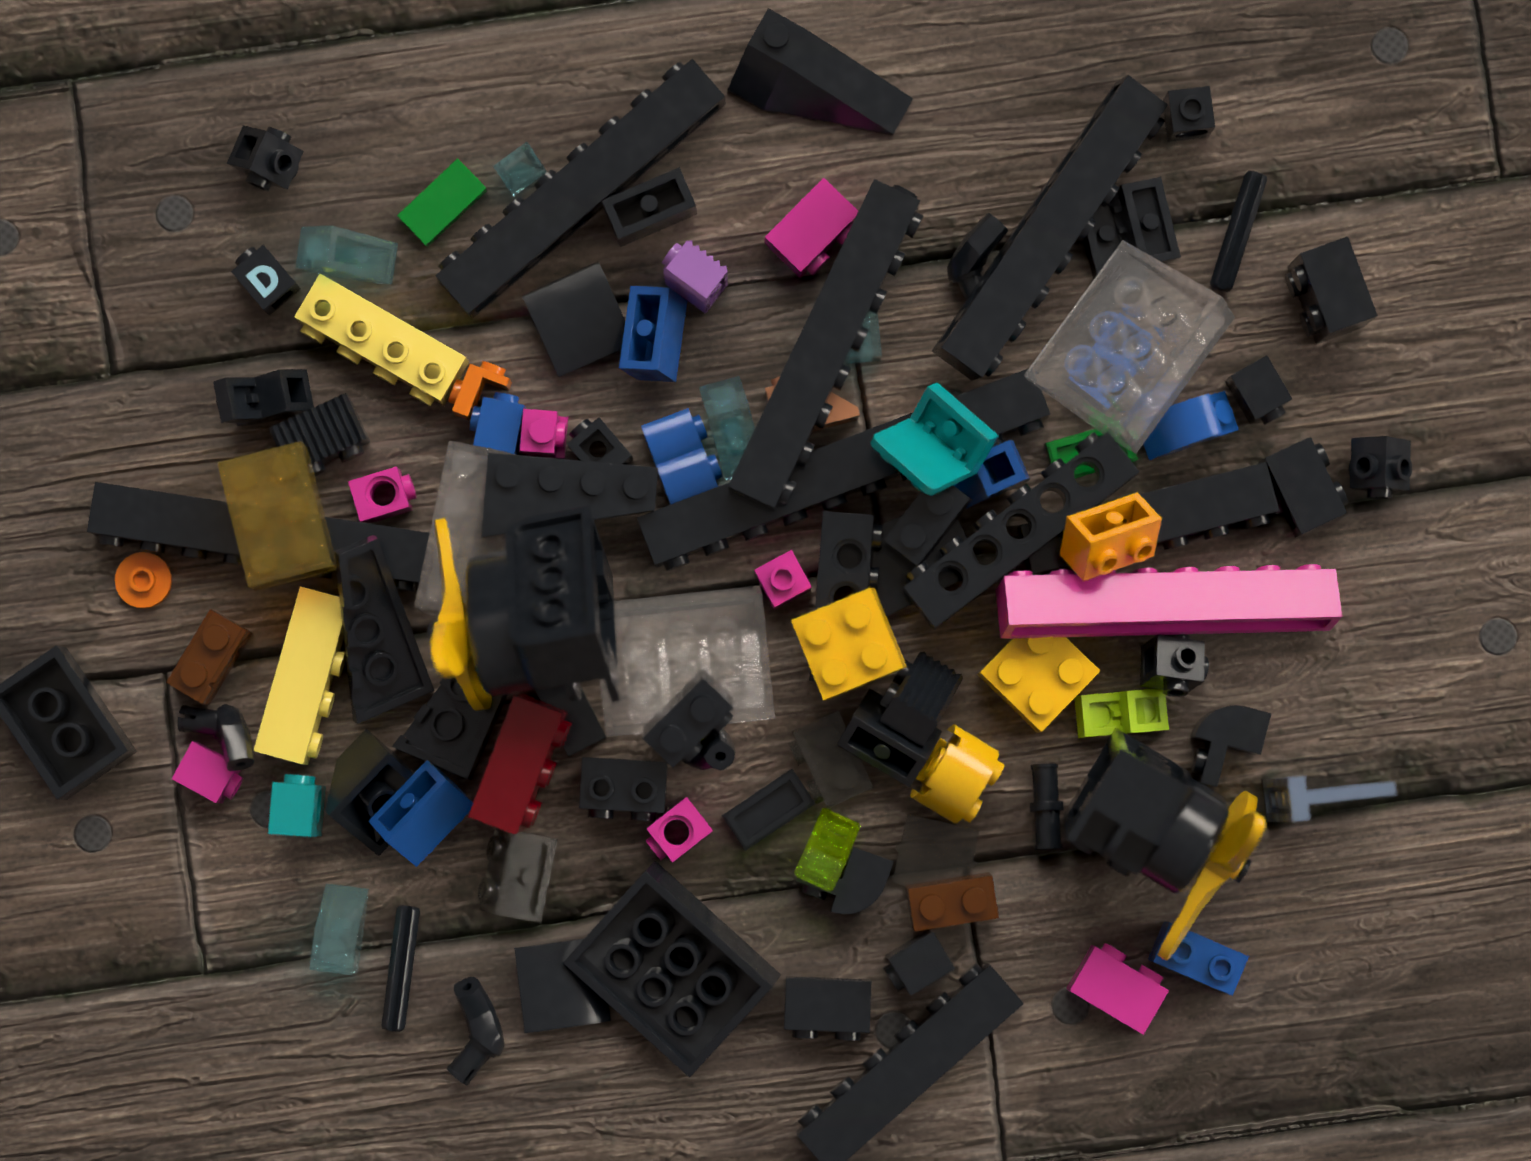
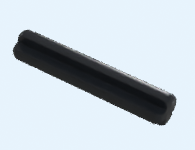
[1210,171,1267,292]
[381,905,420,1032]

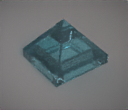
[493,142,547,197]

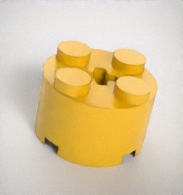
[910,724,1004,824]

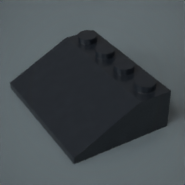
[563,861,781,1078]

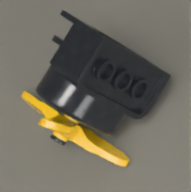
[428,505,620,711]
[1064,728,1265,961]

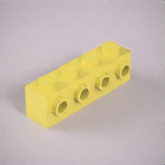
[294,274,469,406]
[253,586,346,765]

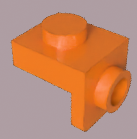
[448,361,512,421]

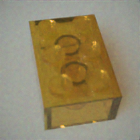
[217,441,336,591]

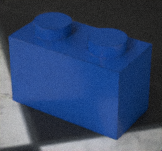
[619,286,687,382]
[368,760,473,867]

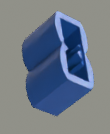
[641,408,723,505]

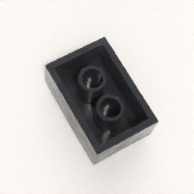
[0,645,137,800]

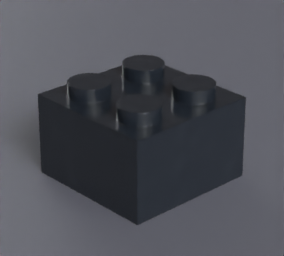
[1285,236,1378,345]

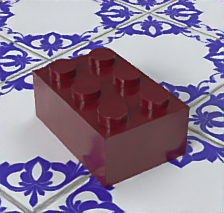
[468,693,572,835]

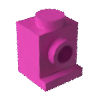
[520,409,568,459]

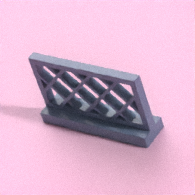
[1262,776,1396,822]

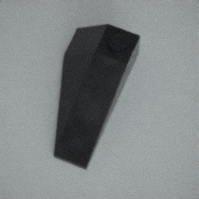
[727,8,913,136]

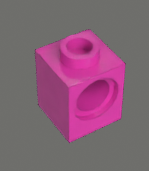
[348,466,417,524]
[754,550,812,610]
[172,741,243,803]
[646,797,713,862]

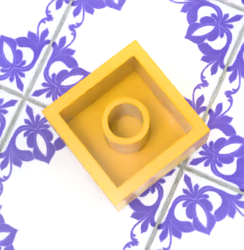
[791,588,907,700]
[977,637,1100,733]

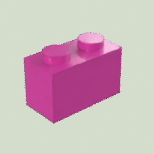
[765,178,859,278]
[1066,943,1169,1035]

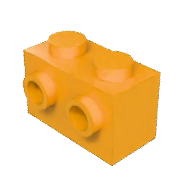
[1060,492,1162,581]

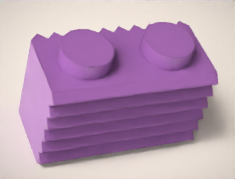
[662,240,728,314]

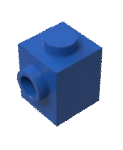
[469,392,527,455]

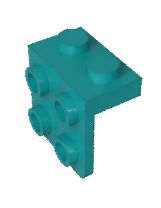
[870,382,999,495]

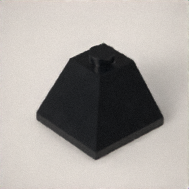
[325,729,415,856]

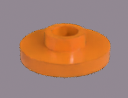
[115,552,172,608]

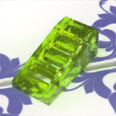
[794,808,861,891]

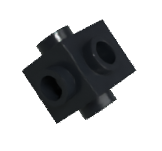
[227,125,304,191]
[1348,436,1412,499]
[1140,634,1209,697]

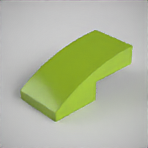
[1074,689,1169,738]

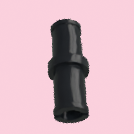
[1030,763,1064,850]

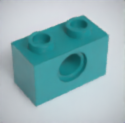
[268,774,326,837]

